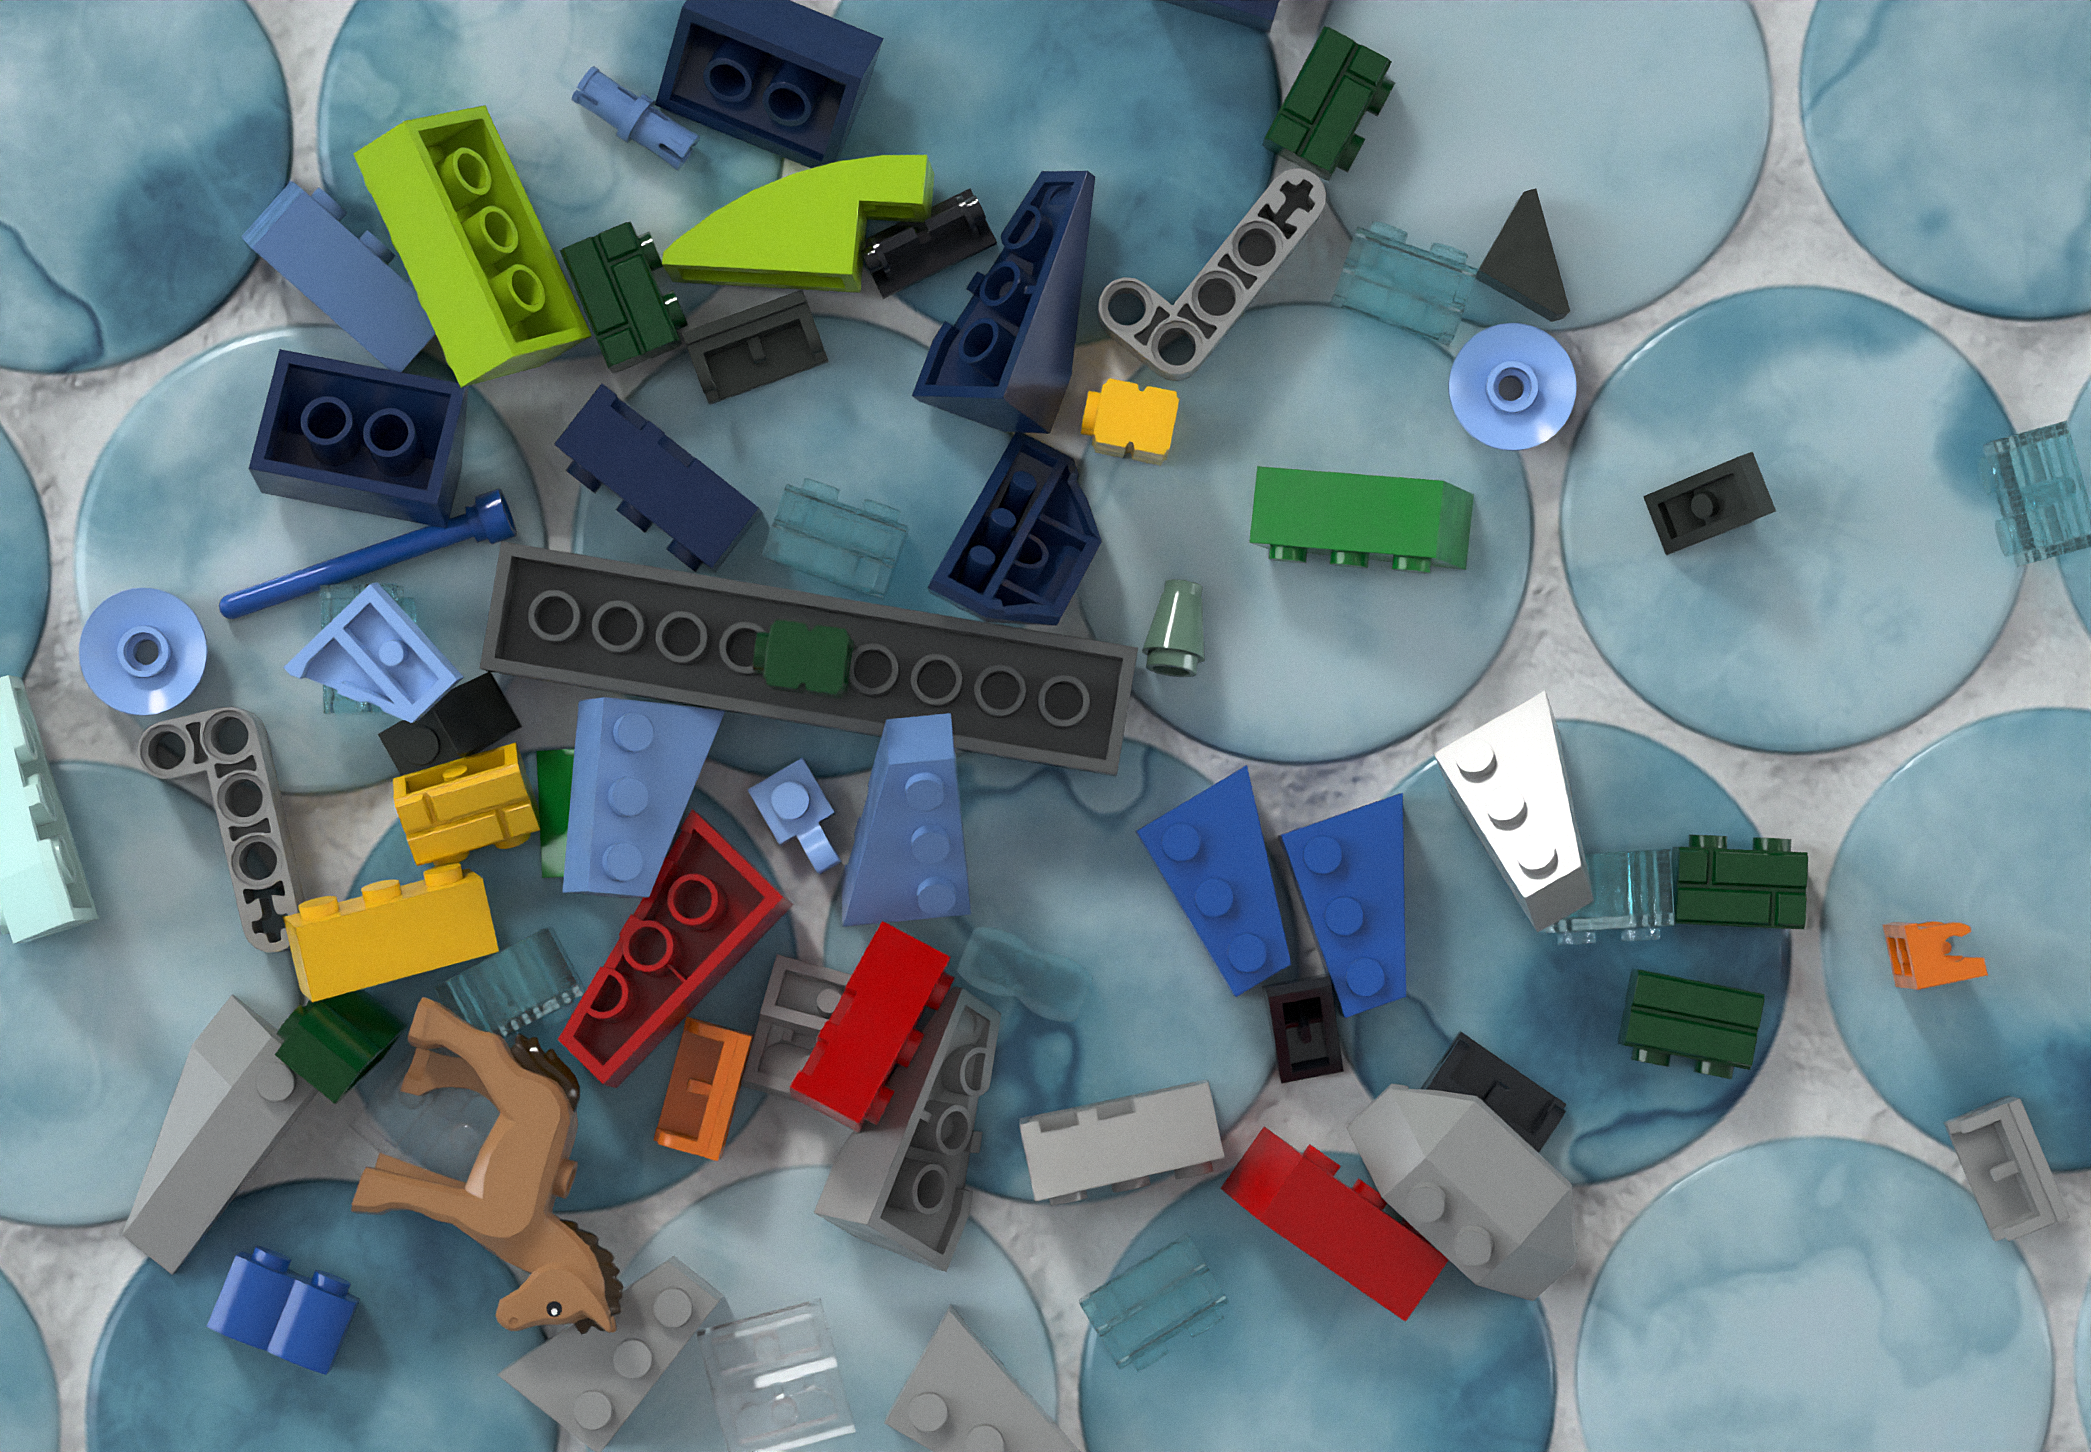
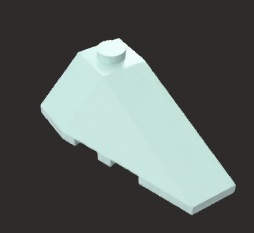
[0,675,99,944]

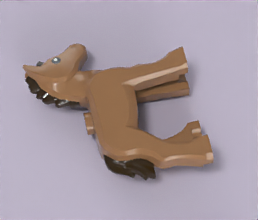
[351,997,624,1335]

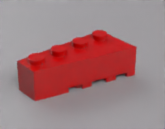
[558,809,794,1088]

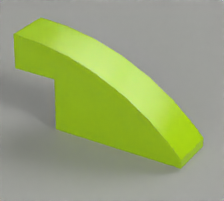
[662,155,935,293]

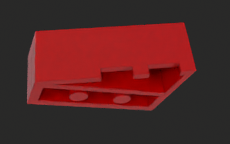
[789,921,955,1133]
[1220,1126,1449,1322]

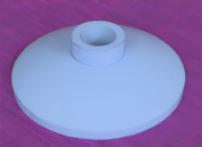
[1448,323,1577,451]
[79,588,208,716]

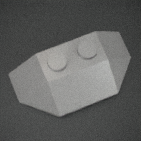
[1347,1083,1578,1301]

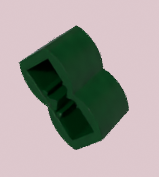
[275,989,408,1104]

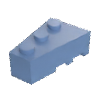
[241,180,436,372]
[562,697,725,898]
[841,713,971,927]

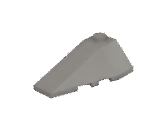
[814,986,1001,1272]

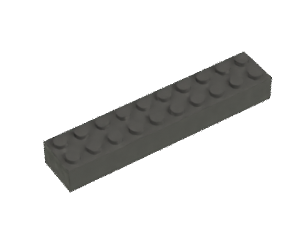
[479,541,1138,776]

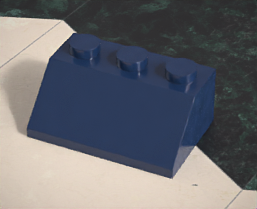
[655,0,884,168]
[248,349,468,528]

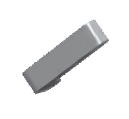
[1098,168,1326,381]
[137,707,305,952]

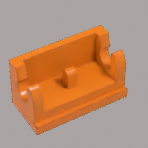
[1882,921,1988,990]
[653,1016,755,1161]

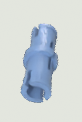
[571,66,700,171]

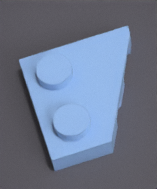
[283,582,464,723]

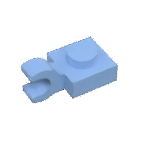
[748,757,842,875]

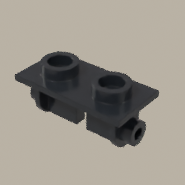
[860,188,998,299]

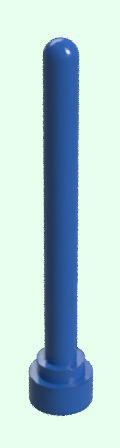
[219,488,517,619]

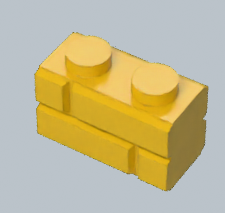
[1081,378,1179,466]
[393,742,541,866]

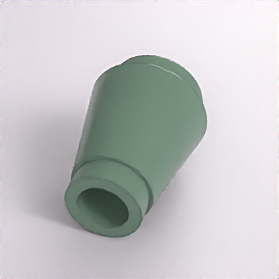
[1142,579,1205,677]

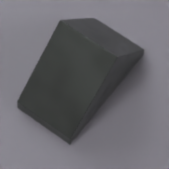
[1474,188,1570,322]

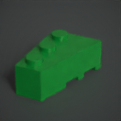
[1249,466,1474,574]

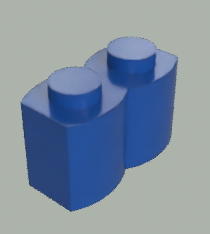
[207,1246,360,1375]

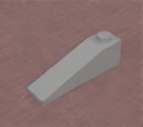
[122,995,319,1275]

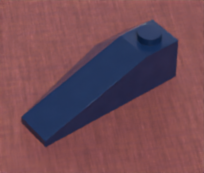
[912,170,1095,434]

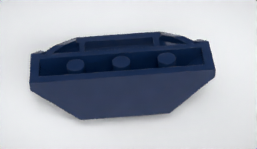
[928,432,1102,626]

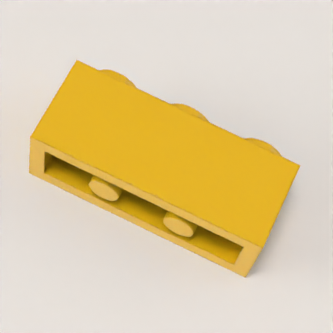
[283,863,499,1002]

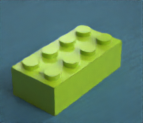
[353,105,592,388]

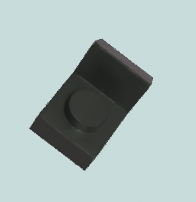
[1643,452,1776,555]
[378,672,523,776]

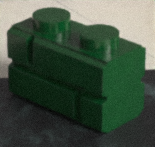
[1262,26,1395,181]
[560,221,688,374]
[753,619,854,699]
[1669,835,1808,929]
[1618,969,1765,1079]

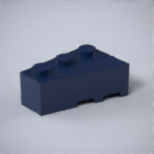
[554,383,762,572]

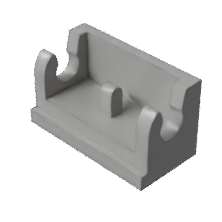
[1943,1096,2070,1241]

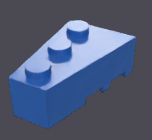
[1135,765,1291,997]
[1278,793,1406,1018]

